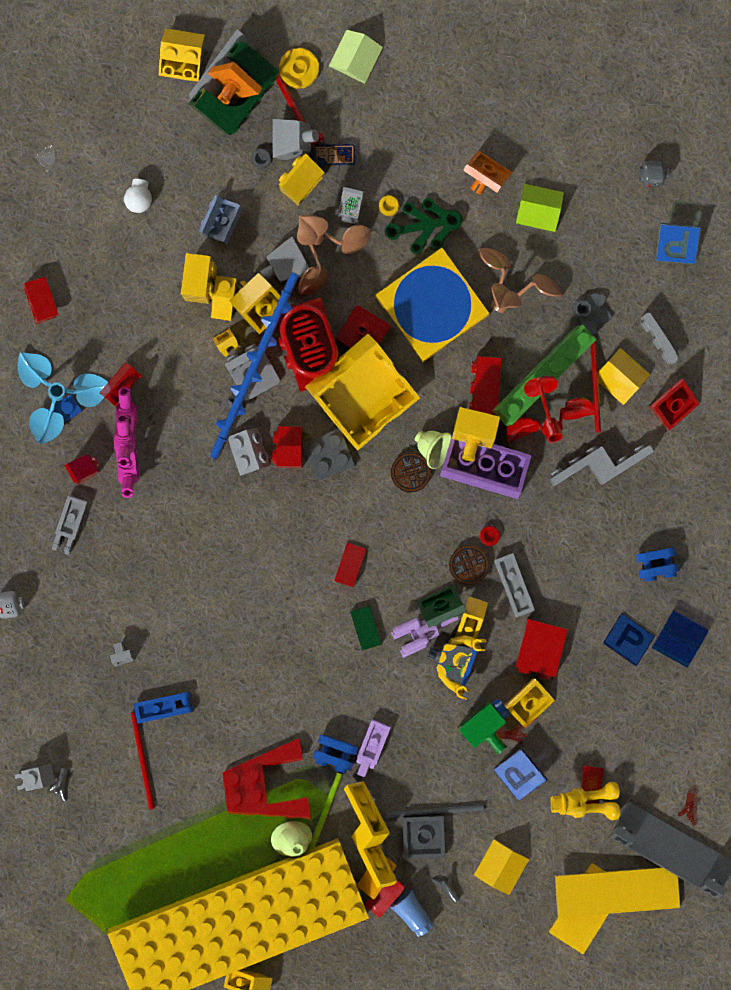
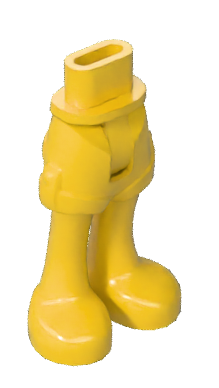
[551,782,620,820]

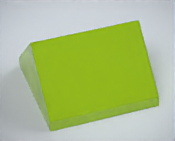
[516,184,564,232]

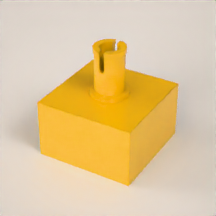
[229,273,281,334]
[452,407,500,461]

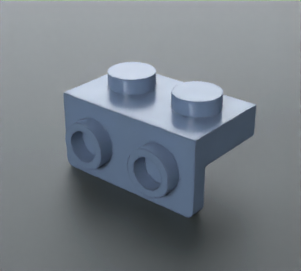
[199,195,244,245]

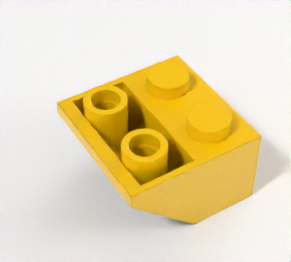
[159,28,205,82]
[279,153,325,206]

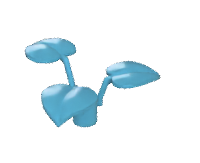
[17,352,108,444]

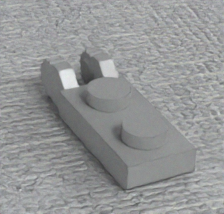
[640,312,678,365]
[52,495,88,555]

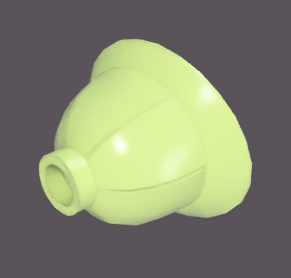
[415,431,452,469]
[271,821,312,857]

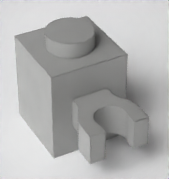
[14,764,56,791]

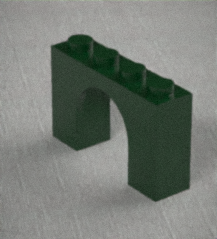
[188,39,279,136]

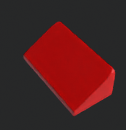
[580,765,604,804]

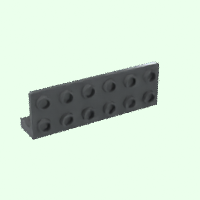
[610,802,731,899]

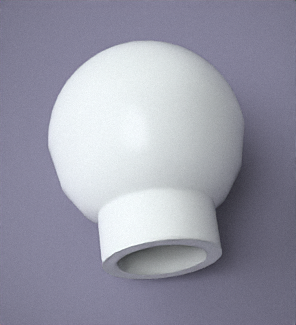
[124,179,152,213]

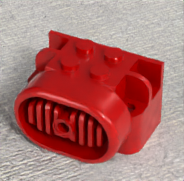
[278,297,340,392]

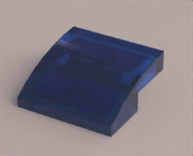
[652,610,709,668]

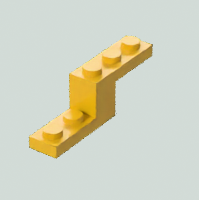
[344,781,397,889]

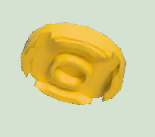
[279,48,319,89]

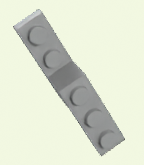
[550,444,654,487]

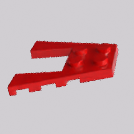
[222,738,312,819]

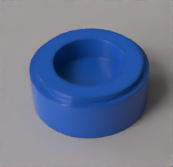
[492,699,510,719]

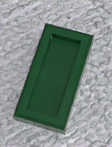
[350,606,382,651]

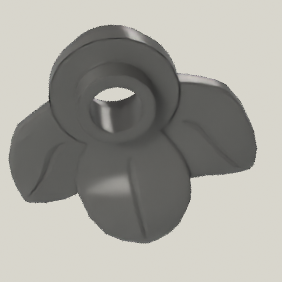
[572,294,612,334]

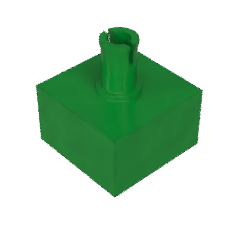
[457,702,508,755]

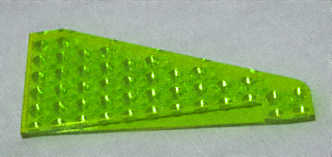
[64,779,331,935]

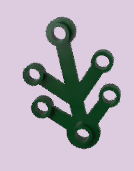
[385,198,462,255]

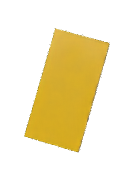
[548,863,609,954]

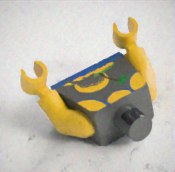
[427,635,487,700]

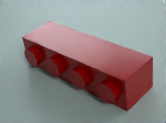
[469,356,501,440]

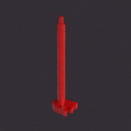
[275,72,325,147]

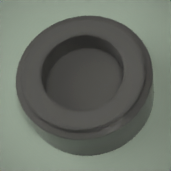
[251,148,271,169]

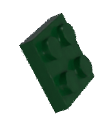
[416,585,466,628]

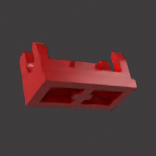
[23,277,59,325]
[99,362,142,407]

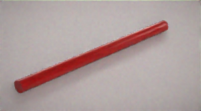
[590,340,601,433]
[130,712,155,810]

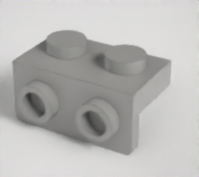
[227,428,270,476]

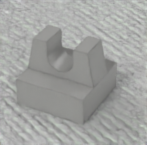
[110,642,134,667]

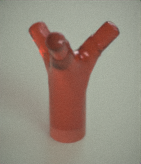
[496,725,527,745]
[678,793,696,826]

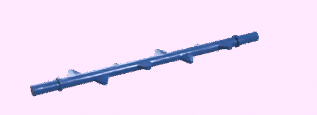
[210,272,299,459]

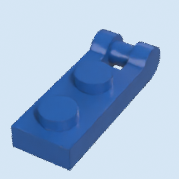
[134,691,194,724]

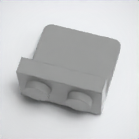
[225,344,280,401]

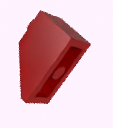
[64,454,100,485]

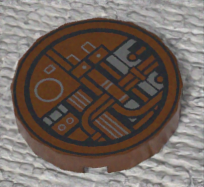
[391,452,431,493]
[449,545,490,585]

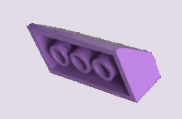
[440,434,532,499]

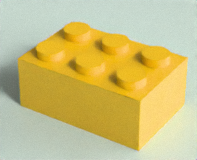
[181,253,217,304]

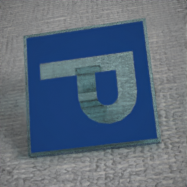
[655,223,701,265]

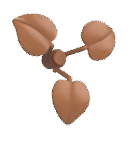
[297,215,371,295]
[478,248,564,313]

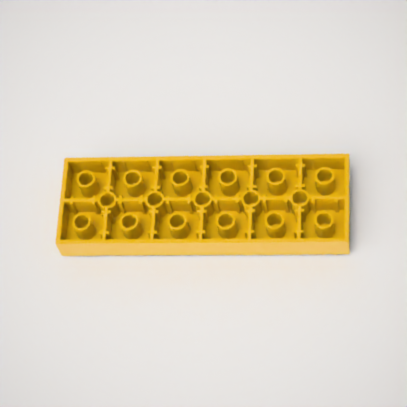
[107,838,369,990]

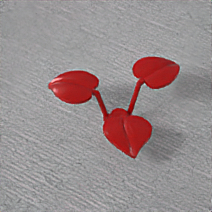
[507,376,594,443]

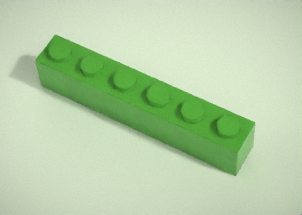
[492,325,596,426]

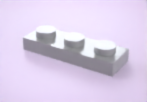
[494,553,535,618]

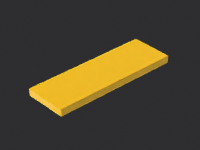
[555,867,680,918]

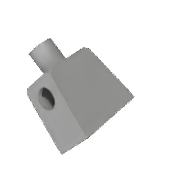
[273,119,319,160]
[260,237,309,284]

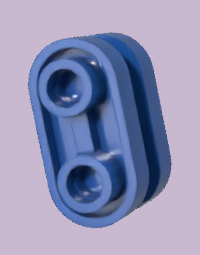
[636,547,680,582]
[313,734,359,773]

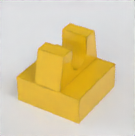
[213,328,239,357]

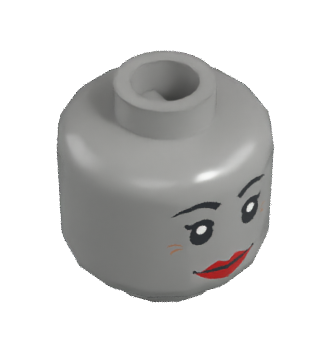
[0,591,24,619]

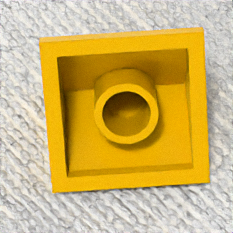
[598,348,650,405]
[504,677,555,728]
[474,839,529,895]

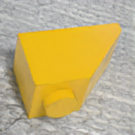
[211,275,237,321]
[455,596,488,638]
[224,969,273,990]

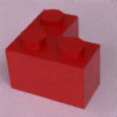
[272,426,302,468]

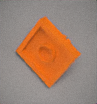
[208,62,262,104]
[463,150,512,194]

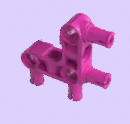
[114,387,140,498]

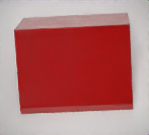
[649,379,700,431]

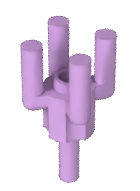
[391,616,459,658]

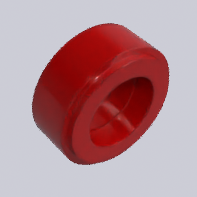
[480,526,500,546]

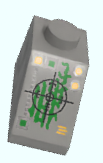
[338,187,364,223]

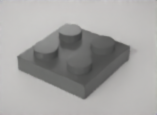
[302,429,355,481]
[403,816,445,859]

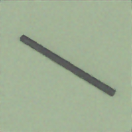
[386,804,484,818]

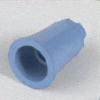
[390,889,434,937]

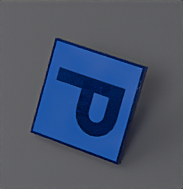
[603,613,655,667]
[493,748,548,801]

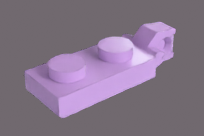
[356,719,391,777]

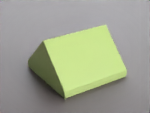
[329,30,383,84]

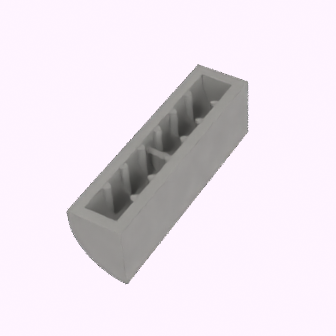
[189,30,257,100]

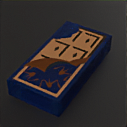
[314,144,355,166]

